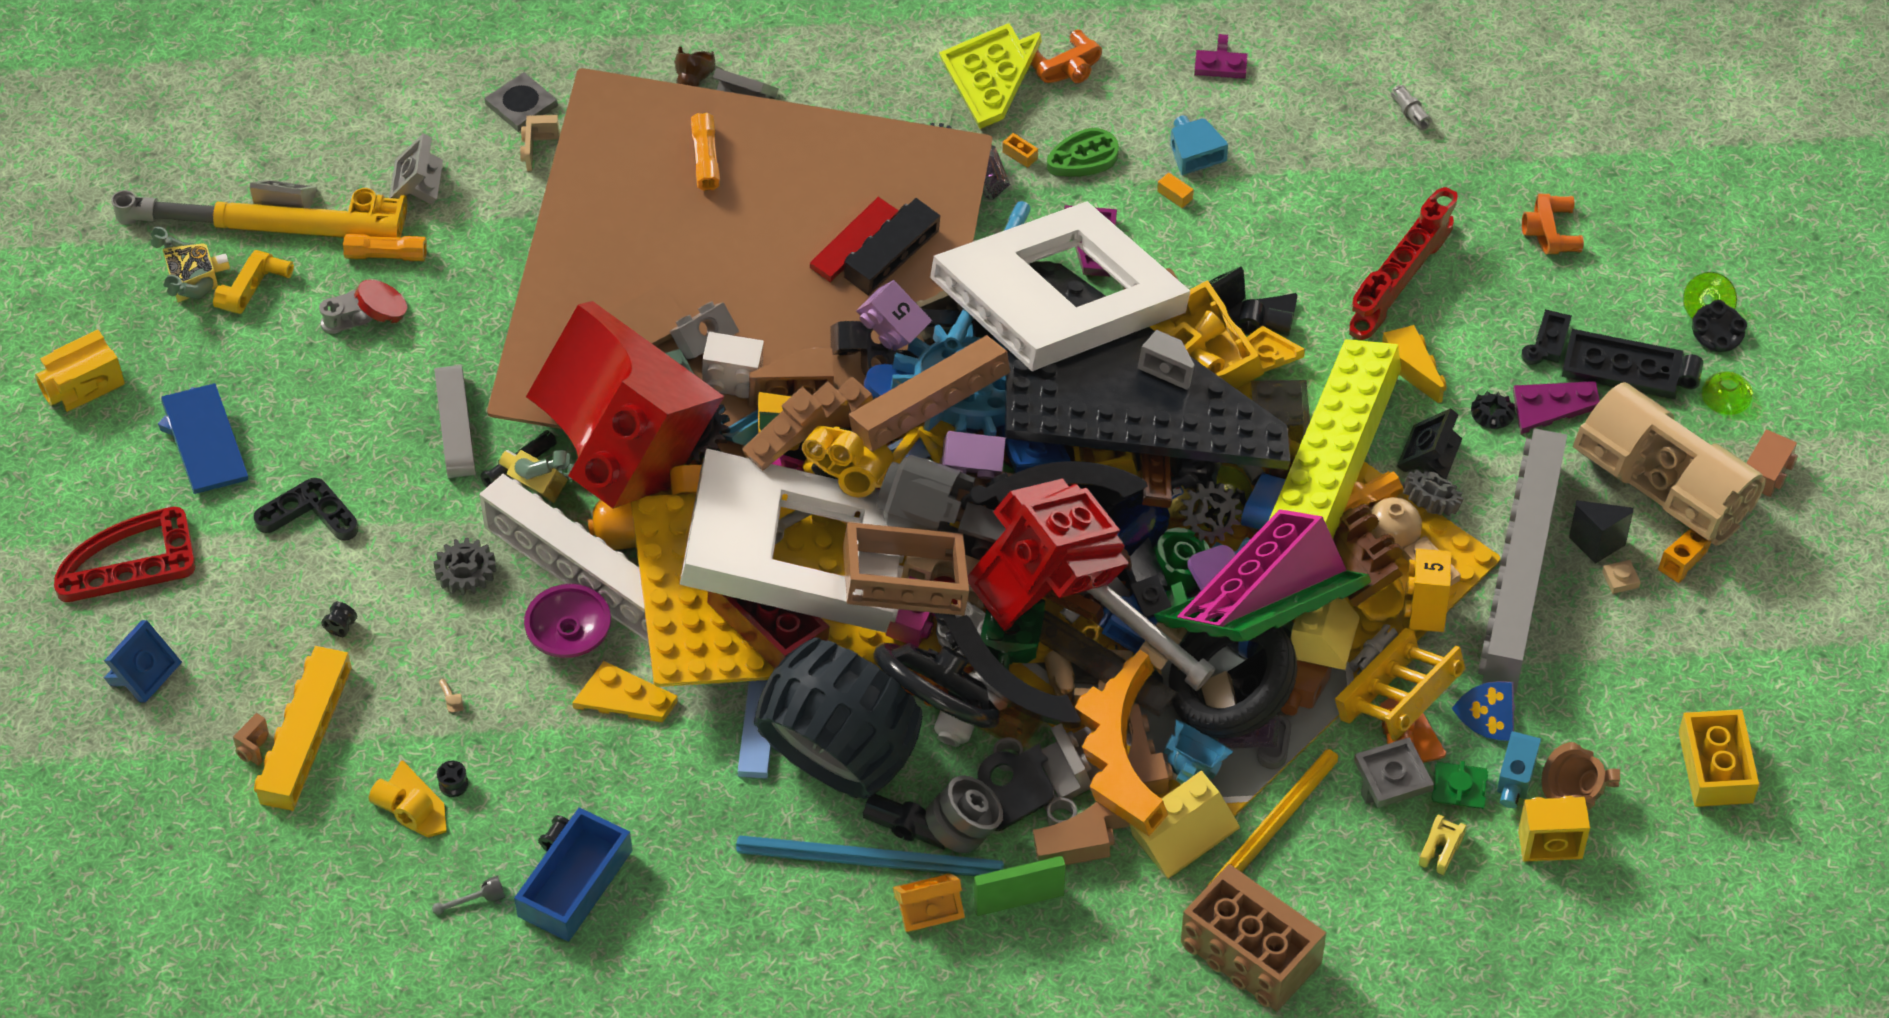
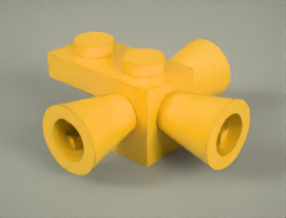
[1150,311,1226,374]

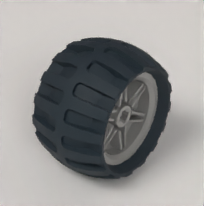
[754,638,923,799]

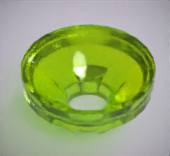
[1701,371,1753,415]

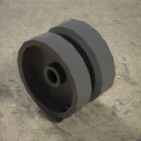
[925,775,1003,854]

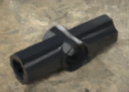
[863,794,946,850]

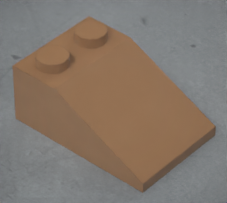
[748,347,834,408]

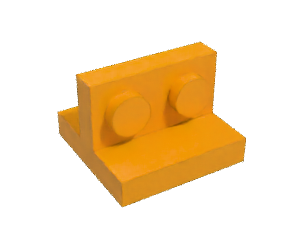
[892,873,965,932]

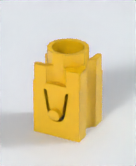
[35,330,125,412]

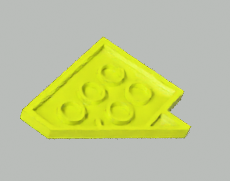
[939,23,1042,129]

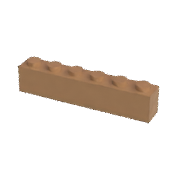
[849,335,1010,452]

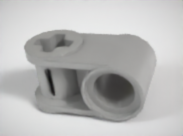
[319,290,373,334]

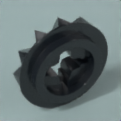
[1471,390,1515,429]

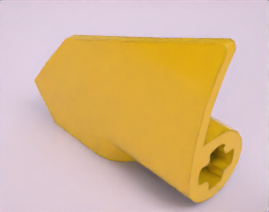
[369,760,446,838]

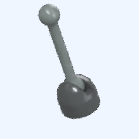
[432,875,506,915]

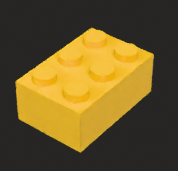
[1679,709,1759,807]

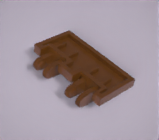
[1333,504,1403,607]

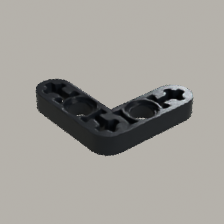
[253,478,358,541]

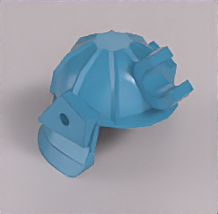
[1163,720,1233,784]

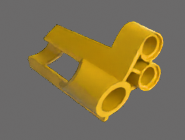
[802,422,925,498]

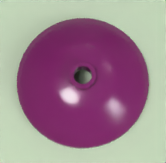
[524,584,611,658]

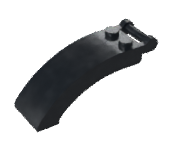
[960,461,1148,510]
[934,613,1081,728]

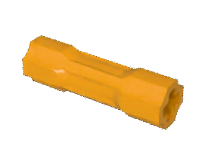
[691,113,720,191]
[343,234,427,261]

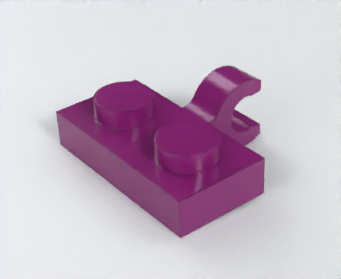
[1194,34,1248,79]

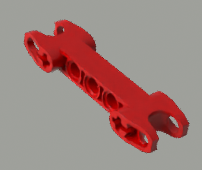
[1349,187,1458,341]

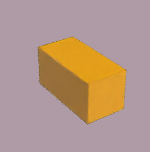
[1003,133,1038,168]
[1157,173,1194,208]

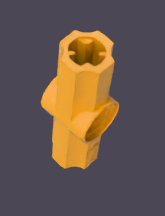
[1344,471,1403,512]

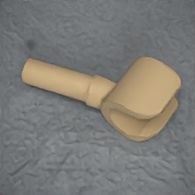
[439,679,464,712]

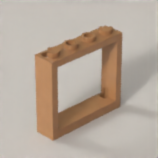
[843,522,969,616]

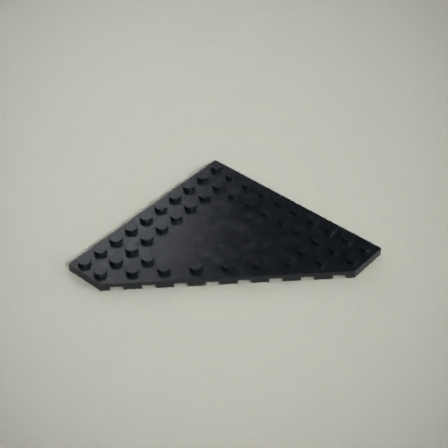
[1005,261,1290,470]

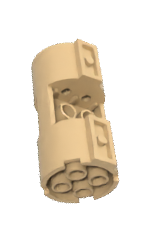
[1573,382,1766,546]

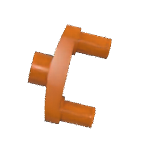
[1030,29,1102,83]
[1522,194,1584,254]

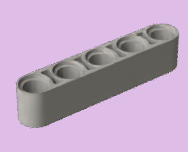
[434,365,476,479]

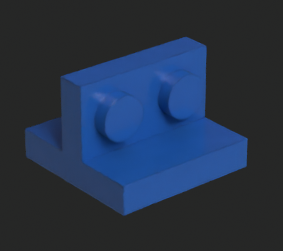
[104,620,182,703]

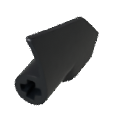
[1227,293,1298,336]

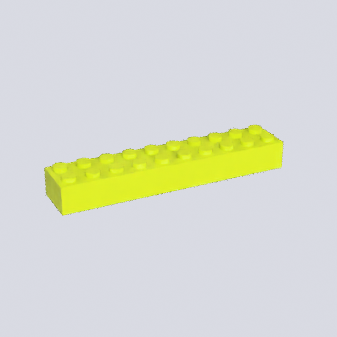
[1269,339,1401,539]

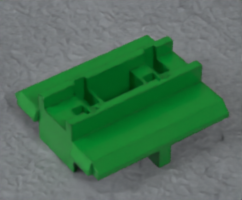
[1431,761,1489,809]

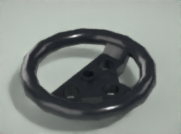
[873,643,1000,728]

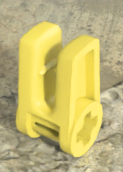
[1419,814,1467,875]

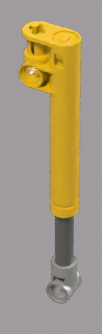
[112,188,408,238]

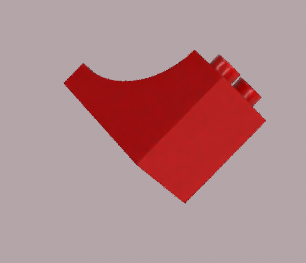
[526,301,725,509]

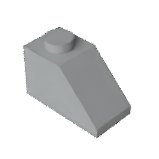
[1137,330,1195,390]

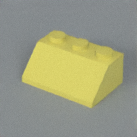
[1290,598,1360,670]
[1129,770,1240,879]

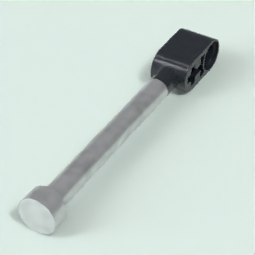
[1087,585,1215,691]

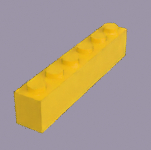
[254,646,352,811]

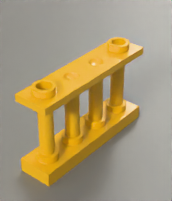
[1335,628,1466,741]

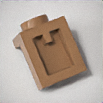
[233,713,269,766]

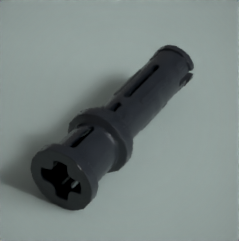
[480,430,557,488]

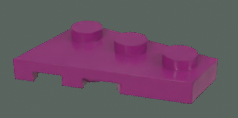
[1513,381,1600,434]

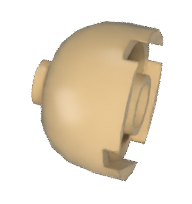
[1371,497,1422,550]

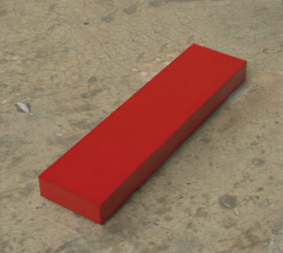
[809,196,899,282]

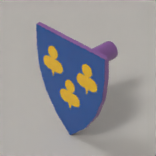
[1451,681,1516,741]

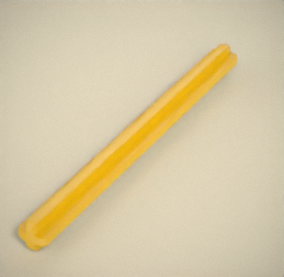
[1208,749,1339,885]

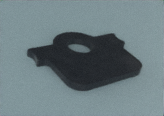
[977,744,1055,831]

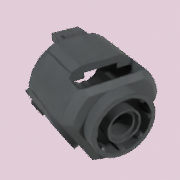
[877,455,975,533]

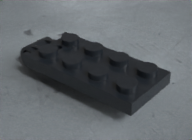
[1562,329,1704,399]

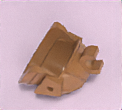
[1541,742,1620,810]

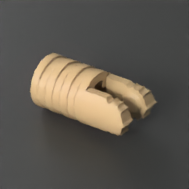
[1044,650,1075,703]

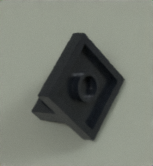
[1397,408,1463,479]

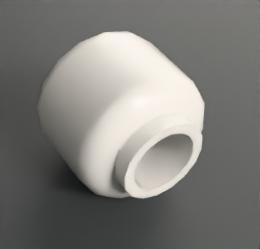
[934,711,975,747]

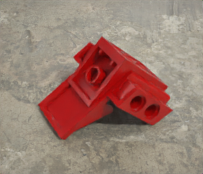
[968,479,1129,630]

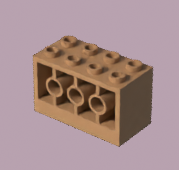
[1181,864,1327,1012]

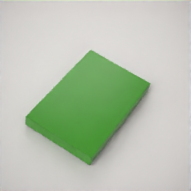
[974,856,1065,916]

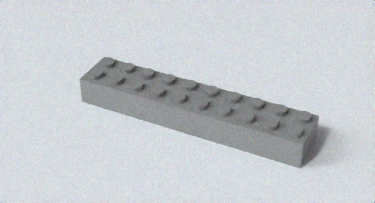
[1478,428,1567,693]

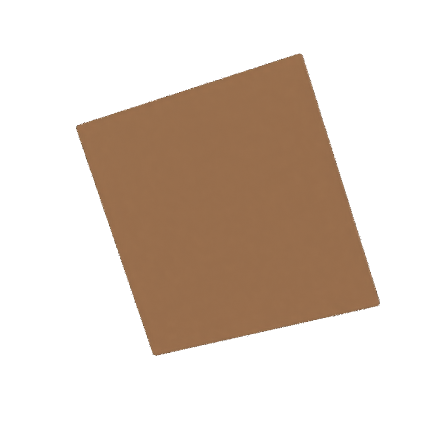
[487,68,992,458]

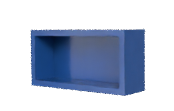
[514,807,633,942]

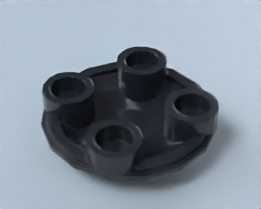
[1692,300,1747,352]

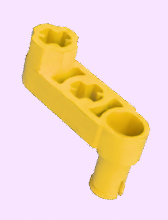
[213,250,294,314]

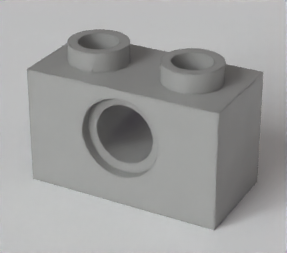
[670,301,739,360]

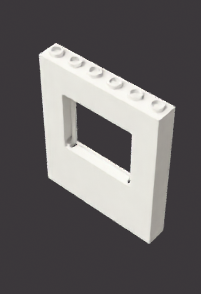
[930,201,1190,371]
[680,448,904,633]

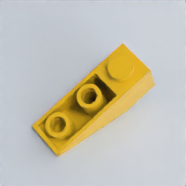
[1382,325,1447,403]

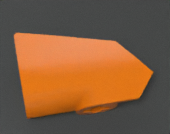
[1380,698,1446,763]

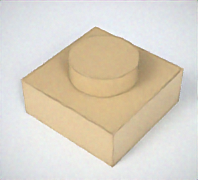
[1602,560,1640,594]

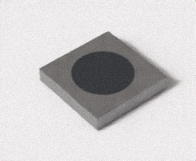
[484,72,558,132]

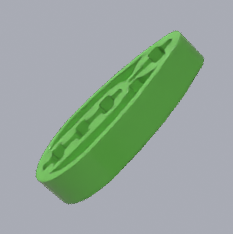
[1047,128,1119,177]

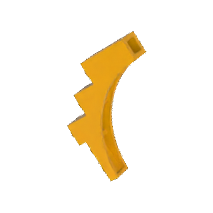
[1074,650,1168,836]

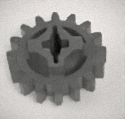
[1402,470,1464,516]
[1179,481,1242,543]
[433,538,497,595]

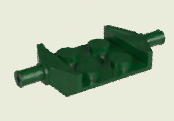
[980,599,1045,671]

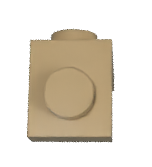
[520,115,560,171]

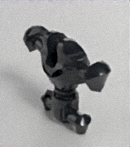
[1171,457,1247,528]

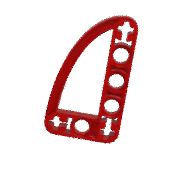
[54,506,196,602]

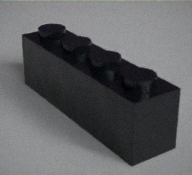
[844,198,941,296]

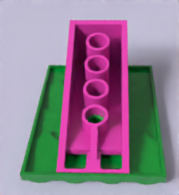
[1154,509,1372,641]

